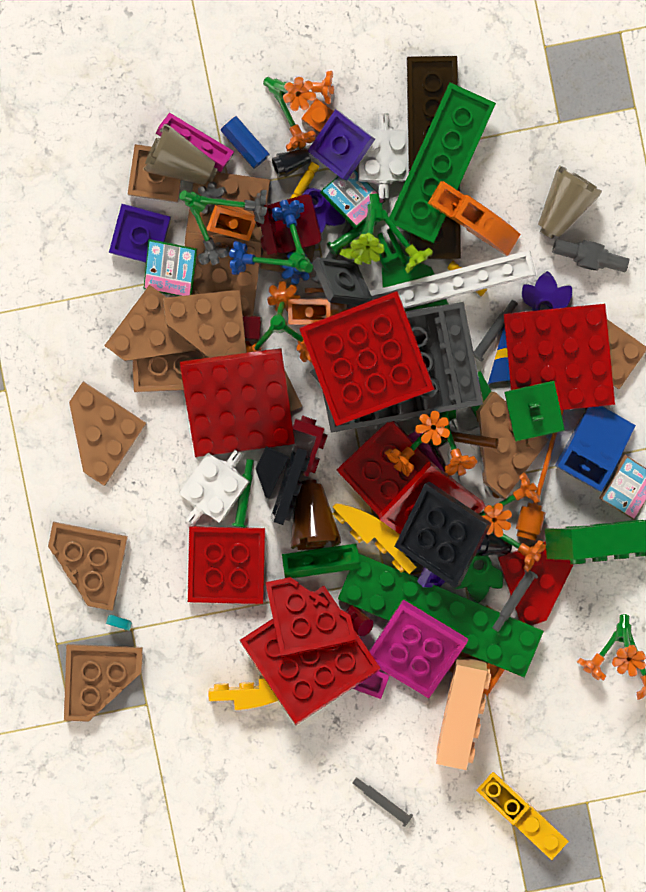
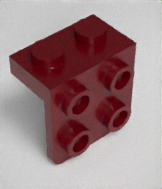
[254,194,322,256]
[292,415,328,477]

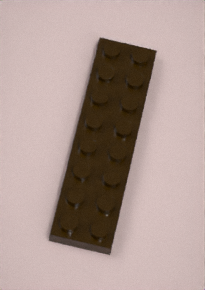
[406,56,461,260]

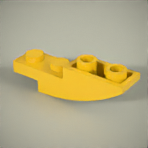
[332,503,416,574]
[208,676,278,710]
[476,772,569,860]

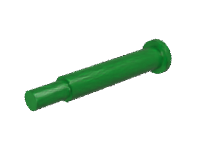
[327,210,388,256]
[232,459,254,528]

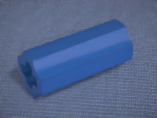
[221,116,269,169]

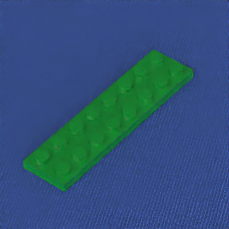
[338,553,544,678]

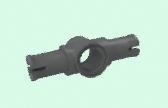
[552,239,630,273]

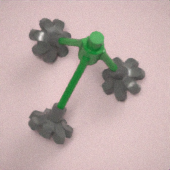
[179,182,267,265]

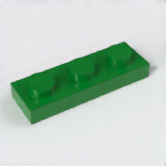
[282,543,360,578]

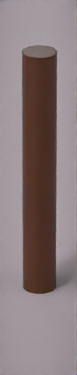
[441,431,499,449]

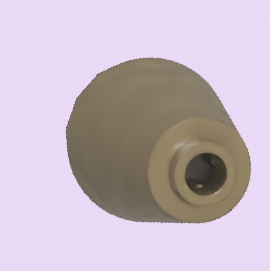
[143,124,217,185]
[538,165,602,239]

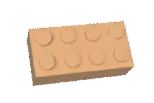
[436,656,491,770]

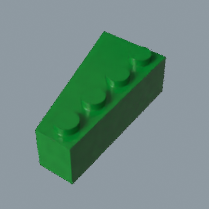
[545,519,646,564]

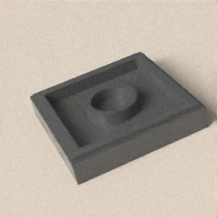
[312,257,373,306]

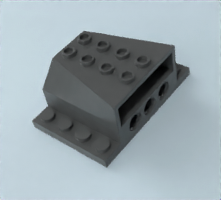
[322,302,484,433]

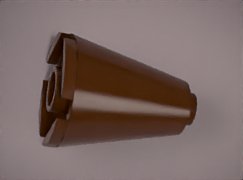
[290,479,341,550]

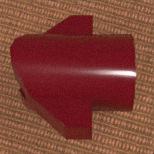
[345,605,374,637]

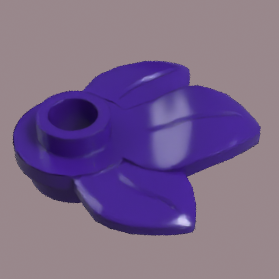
[302,188,345,233]
[522,271,572,311]

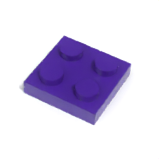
[308,109,375,181]
[109,204,171,263]

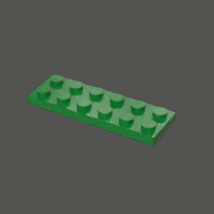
[389,83,496,243]

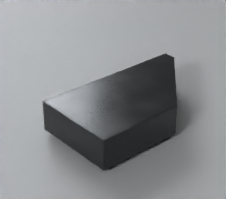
[255,446,289,499]

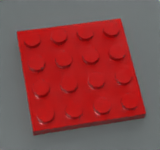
[299,291,435,426]
[504,303,615,410]
[180,348,295,457]
[239,586,380,726]

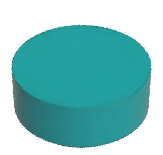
[106,615,132,631]

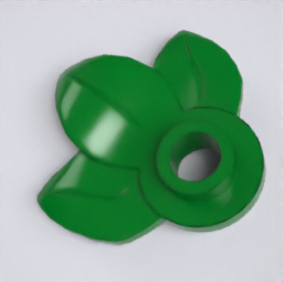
[453,553,503,603]

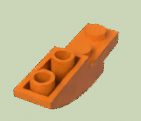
[428,181,521,256]

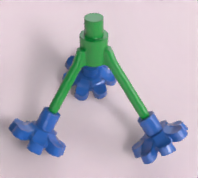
[229,200,314,285]

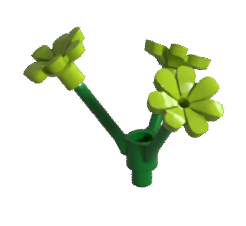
[339,194,433,273]

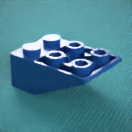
[554,406,636,492]

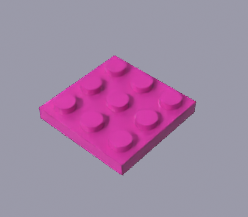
[369,600,468,698]

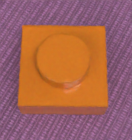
[301,98,334,133]

